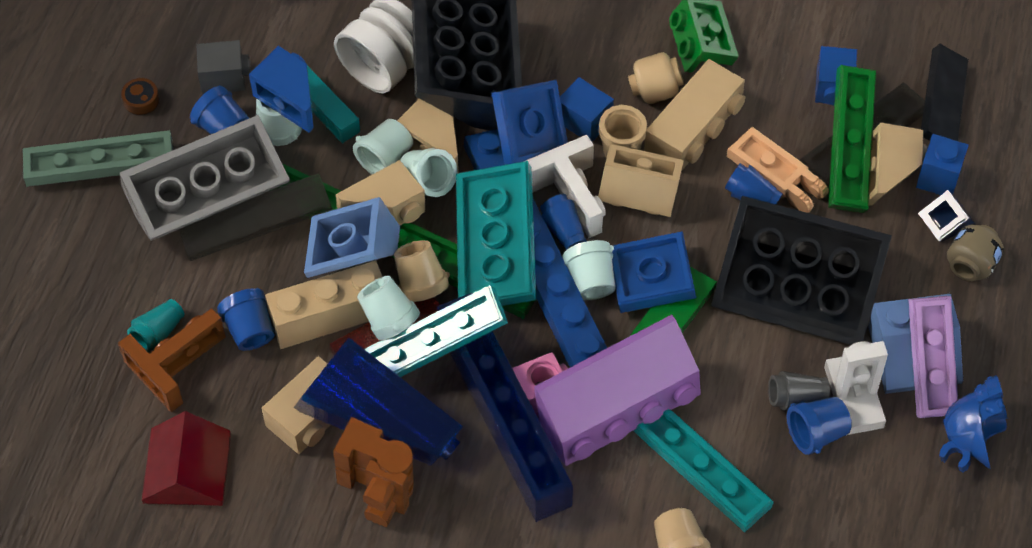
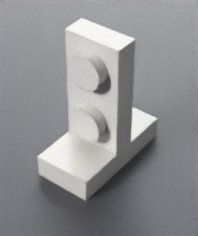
[526,135,606,238]
[824,341,888,435]

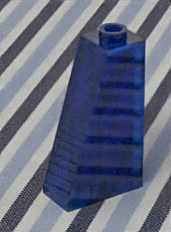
[294,337,463,465]

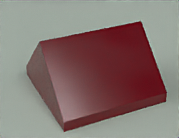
[142,411,231,506]

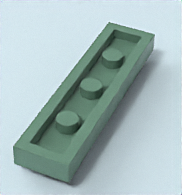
[23,130,173,187]

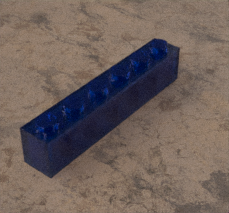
[437,292,573,522]

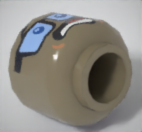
[947,224,1004,282]

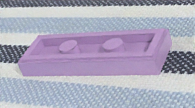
[908,296,958,418]

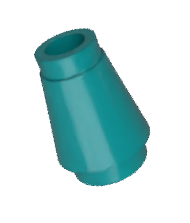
[127,299,185,352]

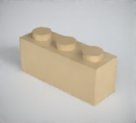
[644,59,745,171]
[265,260,382,349]

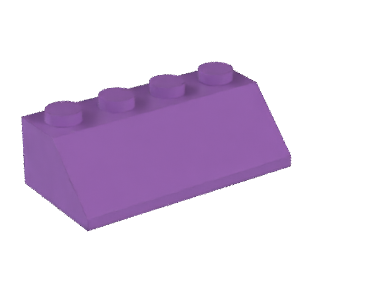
[534,315,701,466]

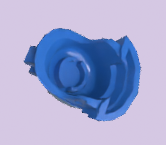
[939,375,1008,472]

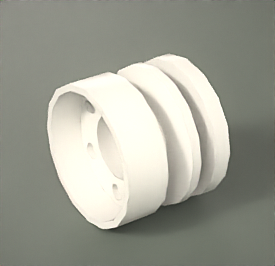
[334,0,414,94]

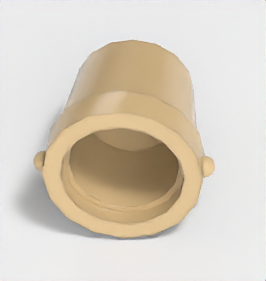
[599,105,647,158]
[394,240,450,302]
[654,508,711,548]

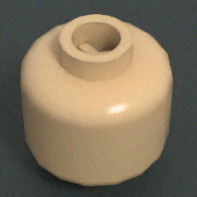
[628,52,684,104]

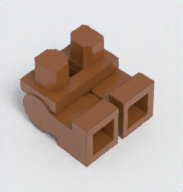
[333,417,414,527]

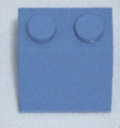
[304,197,400,278]
[868,294,963,394]

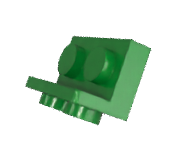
[669,0,739,73]

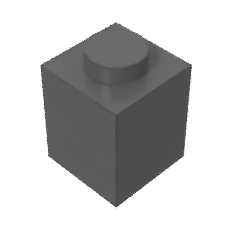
[196,40,251,94]

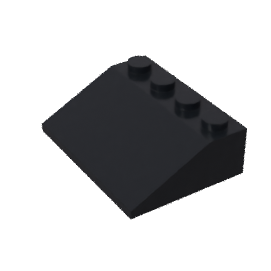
[411,0,522,131]
[711,196,892,345]

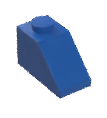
[249,46,314,133]

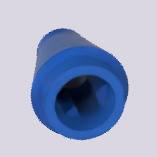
[725,163,783,205]
[540,194,587,250]

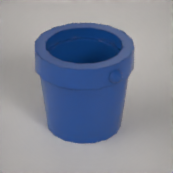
[190,85,249,135]
[217,288,275,351]
[787,397,852,455]

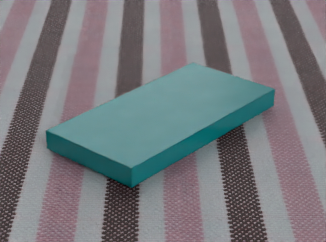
[456,161,536,306]

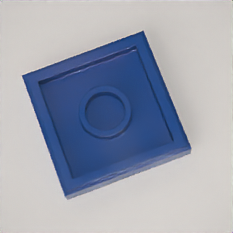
[491,80,568,165]
[612,231,696,313]

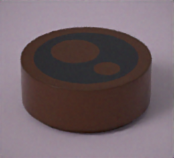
[121,78,159,115]

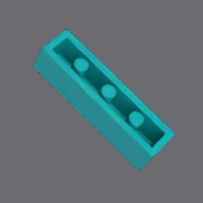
[307,66,361,144]

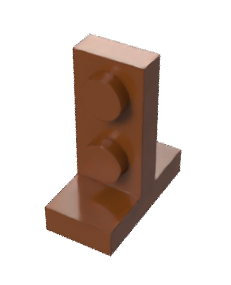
[118,308,226,412]

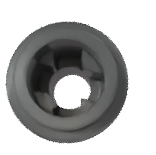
[768,371,830,410]

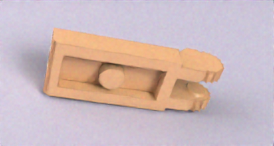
[727,127,829,213]

